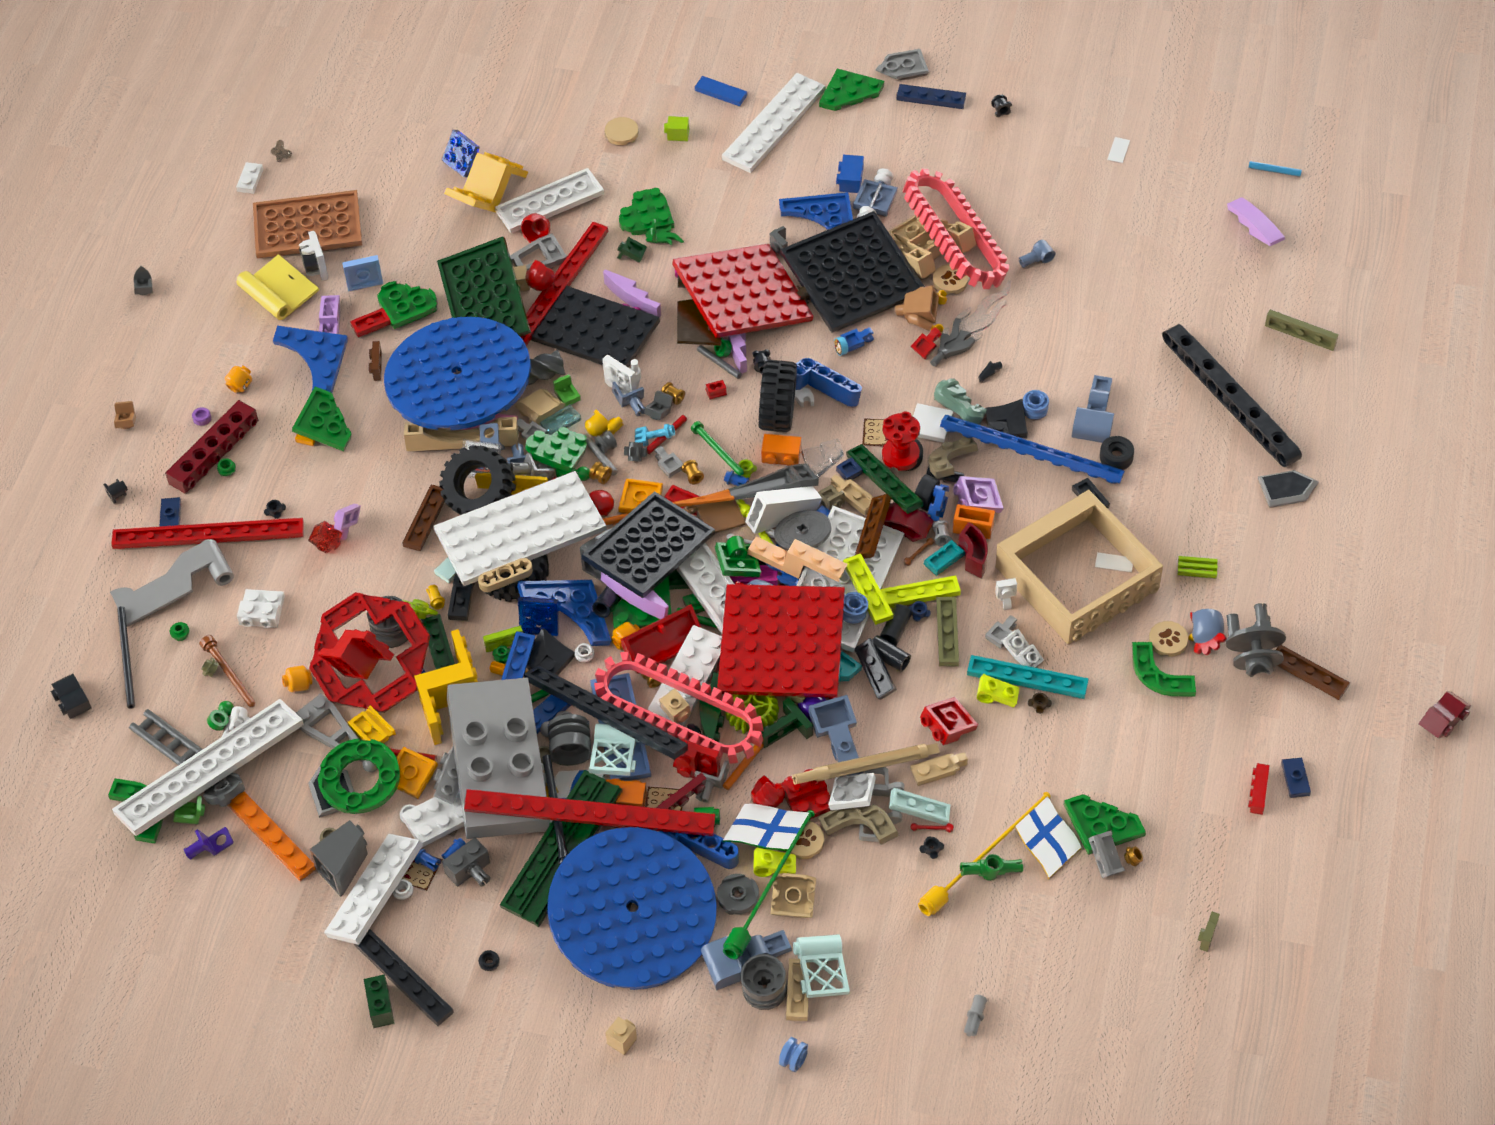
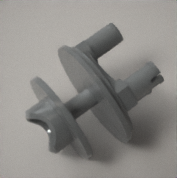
[1226,603,1286,677]

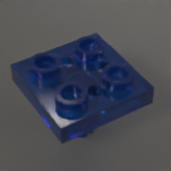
[441,130,480,177]
[518,597,559,636]

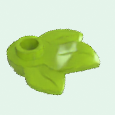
[403,599,438,619]

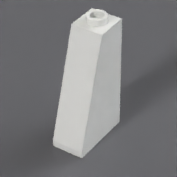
[745,486,822,534]

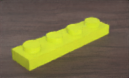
[843,554,894,625]
[880,575,961,608]

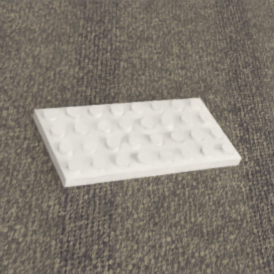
[434,471,607,586]
[797,506,904,653]

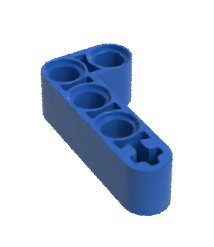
[796,358,862,407]
[660,831,739,869]

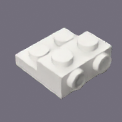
[237,589,285,628]

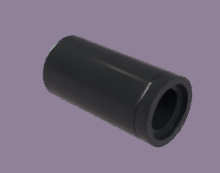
[592,586,622,618]
[880,604,912,646]
[873,635,911,672]

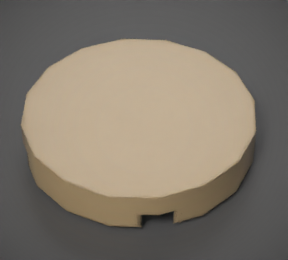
[604,117,639,146]

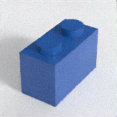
[836,154,864,193]

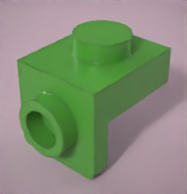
[553,374,581,408]
[173,796,205,824]

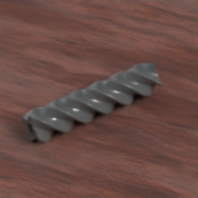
[528,350,565,385]

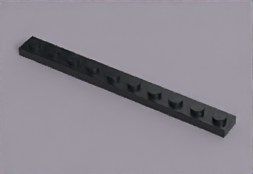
[524,665,688,760]

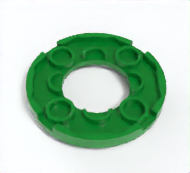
[318,738,400,814]

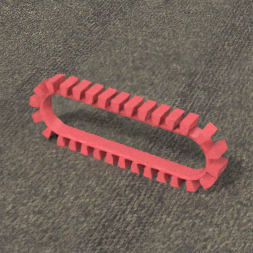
[903,169,1009,289]
[594,652,764,764]

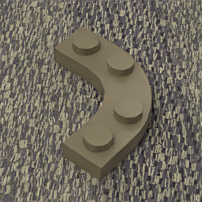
[928,437,978,479]
[818,804,899,845]

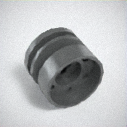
[367,596,408,648]
[548,714,592,766]
[741,954,787,1010]

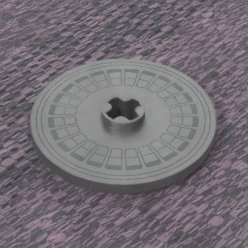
[774,510,832,551]

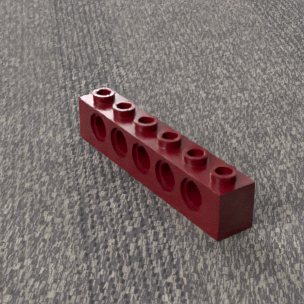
[165,400,259,494]

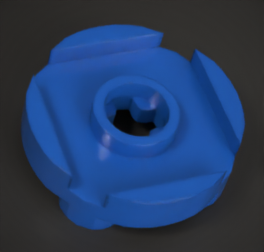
[928,484,949,522]

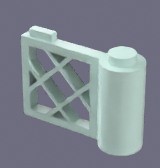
[589,724,640,776]
[793,934,850,998]

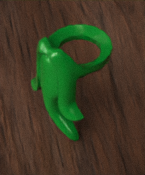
[645,218,684,245]

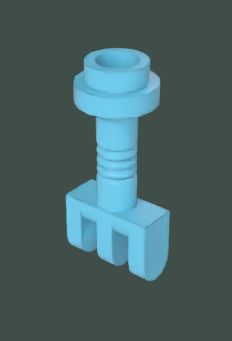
[635,424,675,446]

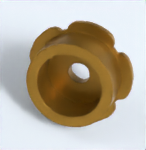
[1124,846,1143,866]

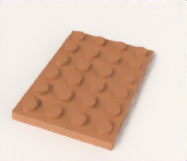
[253,190,362,259]

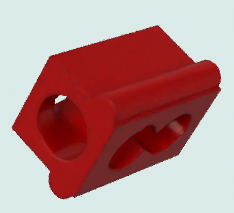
[705,380,727,400]

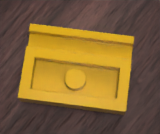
[347,705,396,744]

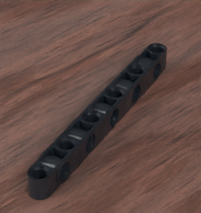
[1162,324,1302,467]

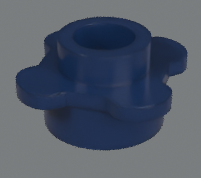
[908,601,931,622]

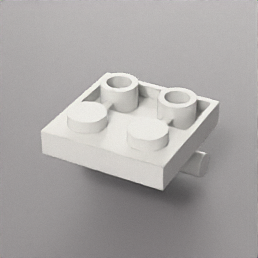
[603,355,641,395]

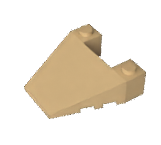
[888,215,976,279]

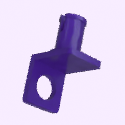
[184,827,234,860]

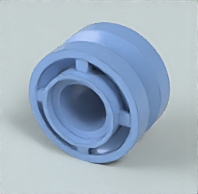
[1023,390,1049,420]
[843,592,868,624]
[779,1037,808,1072]

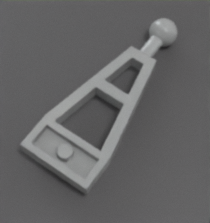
[510,233,567,270]
[296,693,377,772]

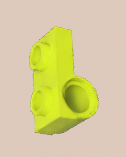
[977,674,1020,708]
[754,848,796,877]

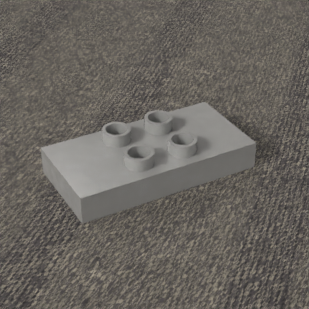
[447,678,550,839]

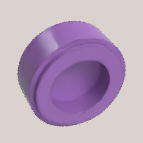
[192,407,212,426]

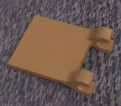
[683,500,745,533]

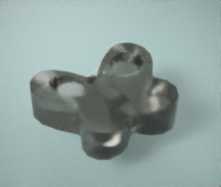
[270,140,292,162]

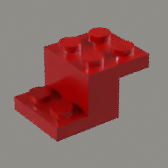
[318,629,395,679]

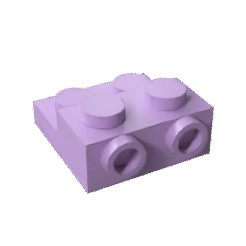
[953,476,1004,513]

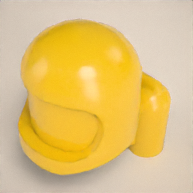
[585,409,624,437]

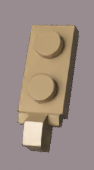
[830,474,873,516]
[910,752,968,786]

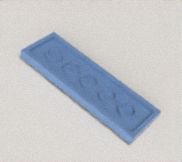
[590,673,651,781]

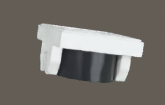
[299,231,328,281]

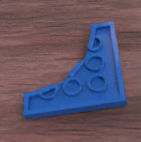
[779,192,853,230]
[273,325,348,393]
[517,580,611,646]

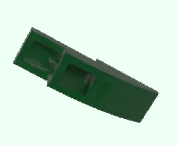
[699,672,725,742]

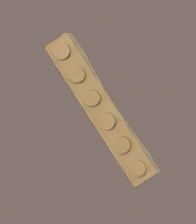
[404,417,519,451]

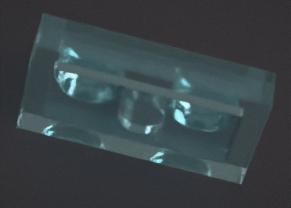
[540,404,581,435]

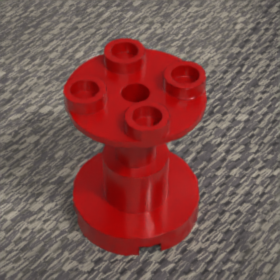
[882,411,921,471]

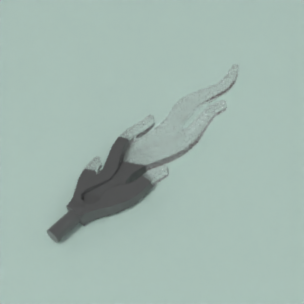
[930,281,1011,366]

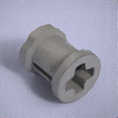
[932,520,952,546]

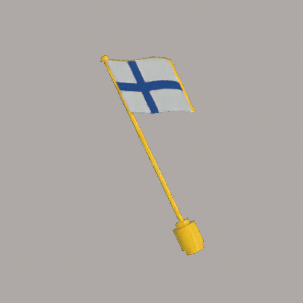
[918,792,1081,916]

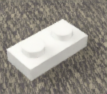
[236,162,264,194]

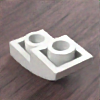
[1001,629,1044,668]

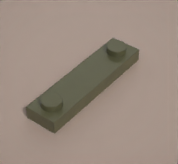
[1265,309,1339,351]
[936,597,959,666]

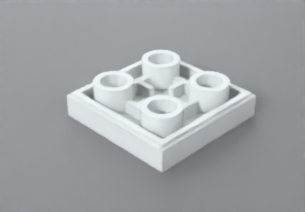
[913,403,953,443]

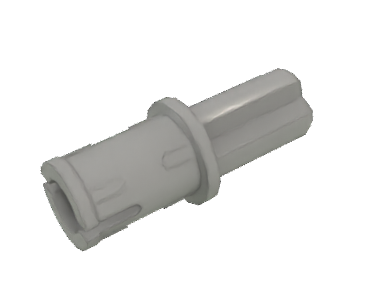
[964,995,987,1036]

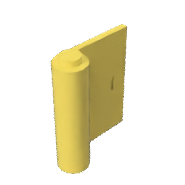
[236,254,319,320]

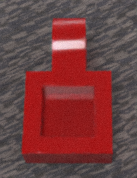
[910,327,942,359]

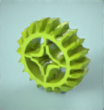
[725,695,779,735]

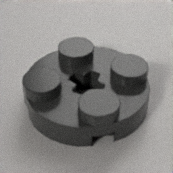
[203,773,245,807]
[717,874,759,915]

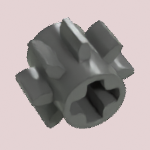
[624,442,647,461]

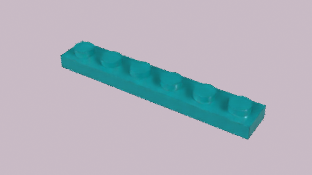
[967,655,1089,699]

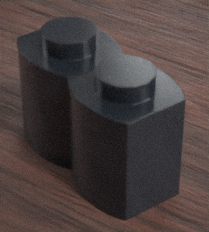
[50,674,92,719]

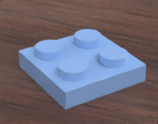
[342,255,383,292]

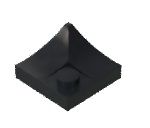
[985,399,1028,438]
[527,628,575,675]

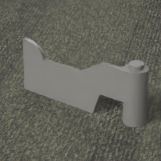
[110,539,234,627]

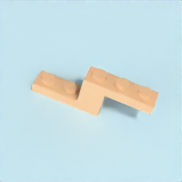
[747,536,848,582]

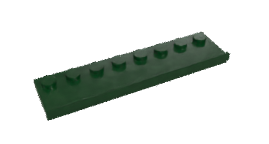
[500,770,623,927]

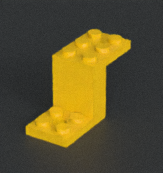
[444,152,528,213]
[415,629,478,745]

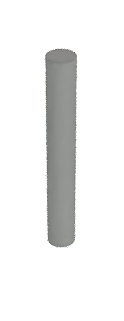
[584,434,618,475]

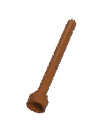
[199,635,255,707]

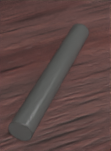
[697,345,742,379]

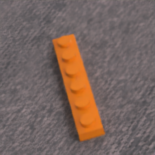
[227,791,316,881]

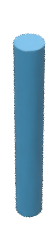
[1248,161,1302,176]

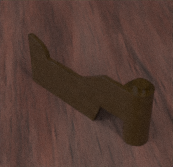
[677,275,721,346]

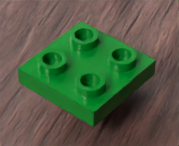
[714,536,761,577]

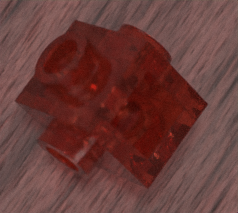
[308,521,343,553]

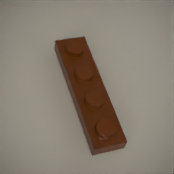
[402,484,445,551]
[854,494,892,559]
[1276,645,1350,700]

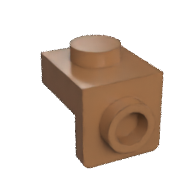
[114,401,136,429]

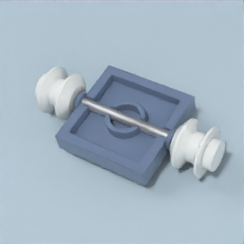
[853,168,898,218]

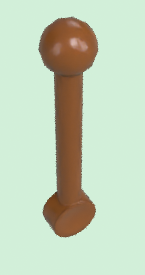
[904,538,934,566]

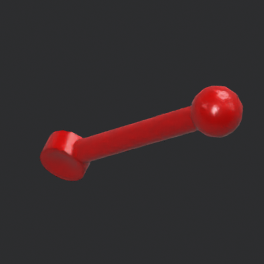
[910,823,954,833]

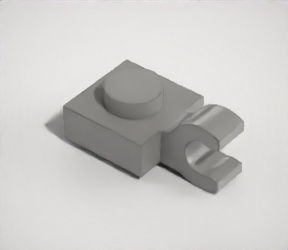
[517,418,548,440]
[655,446,683,478]
[985,615,1017,649]

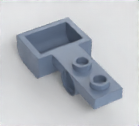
[1072,375,1114,443]
[808,695,864,776]
[701,930,792,991]

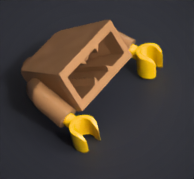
[895,285,947,338]

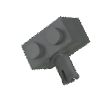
[442,837,491,887]

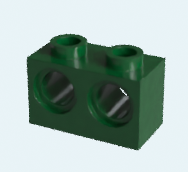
[363,974,395,1028]

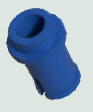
[724,470,749,486]
[441,838,466,859]
[414,849,441,871]

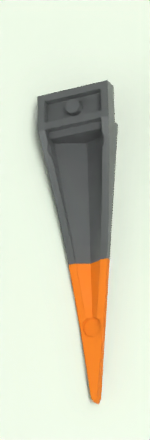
[672,463,819,507]

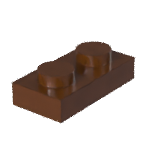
[369,341,382,381]

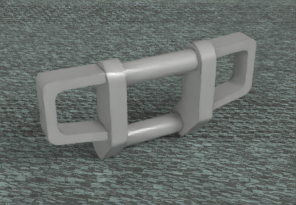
[859,767,905,842]

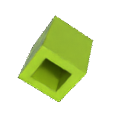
[664,116,690,141]

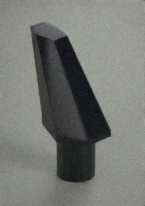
[978,361,1002,382]

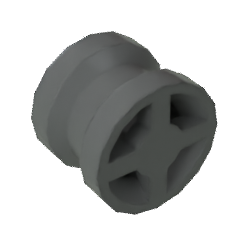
[595,431,617,454]

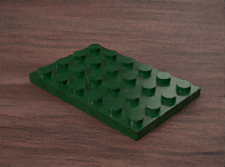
[437,236,531,337]

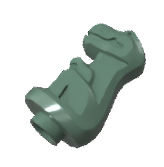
[934,378,987,425]

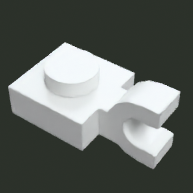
[995,578,1017,610]

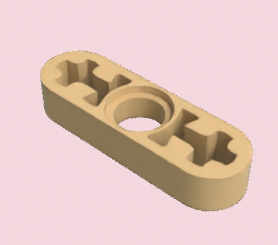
[478,558,533,592]

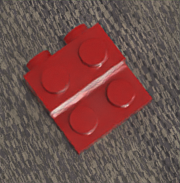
[920,697,978,746]
[673,739,721,778]
[781,769,831,819]

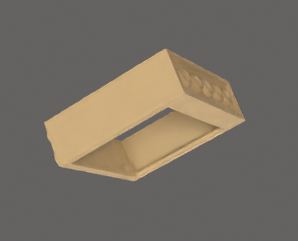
[995,490,1163,645]

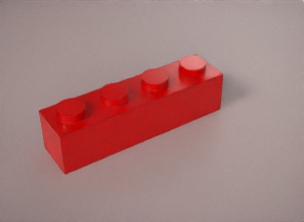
[1248,763,1270,815]

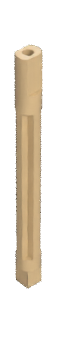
[792,743,940,785]

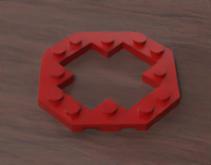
[309,592,430,713]

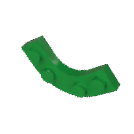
[1132,642,1196,697]
[108,778,163,844]

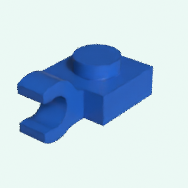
[840,327,874,352]

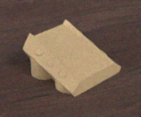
[515,389,565,427]
[771,873,816,918]

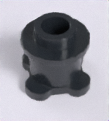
[991,94,1012,117]
[752,349,771,373]
[103,479,128,504]

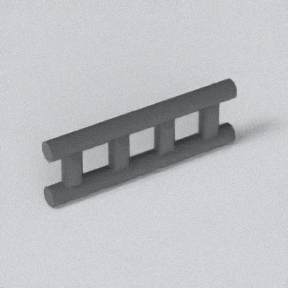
[129,709,203,765]

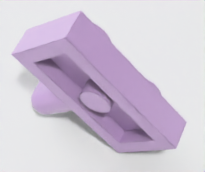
[325,503,361,540]

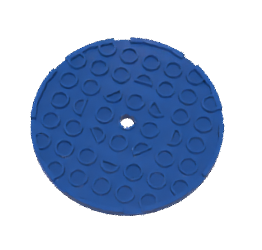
[384,317,531,430]
[548,827,717,990]

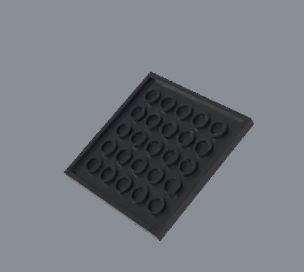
[780,211,925,333]

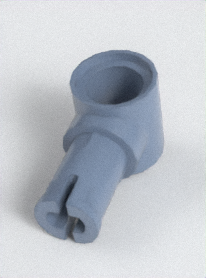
[1019,240,1056,268]

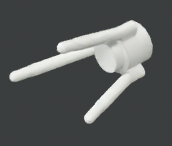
[222,706,250,737]

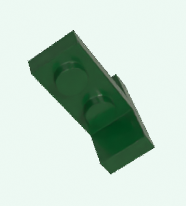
[761,698,813,749]

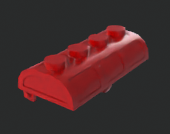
[621,604,701,674]

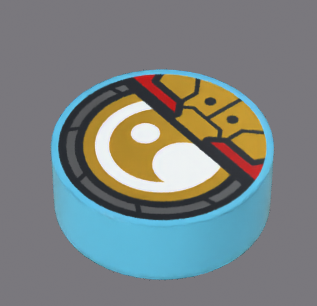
[834,336,848,356]

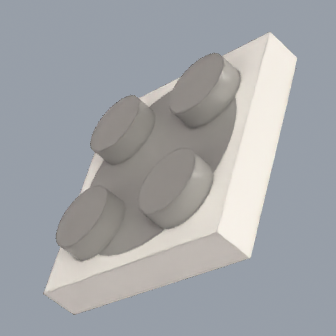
[829,773,876,810]

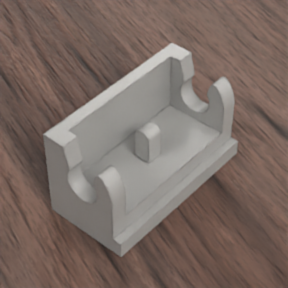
[1088,831,1125,878]

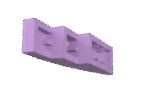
[1227,197,1285,246]
[603,269,661,318]
[319,295,340,334]
[728,333,747,373]
[601,572,669,619]

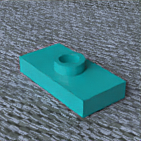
[923,540,965,576]

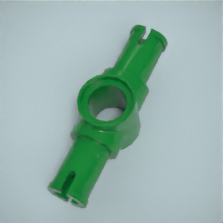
[960,854,1024,881]

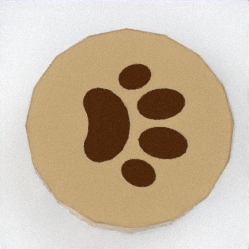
[933,264,968,295]
[1149,621,1189,657]
[790,821,824,859]

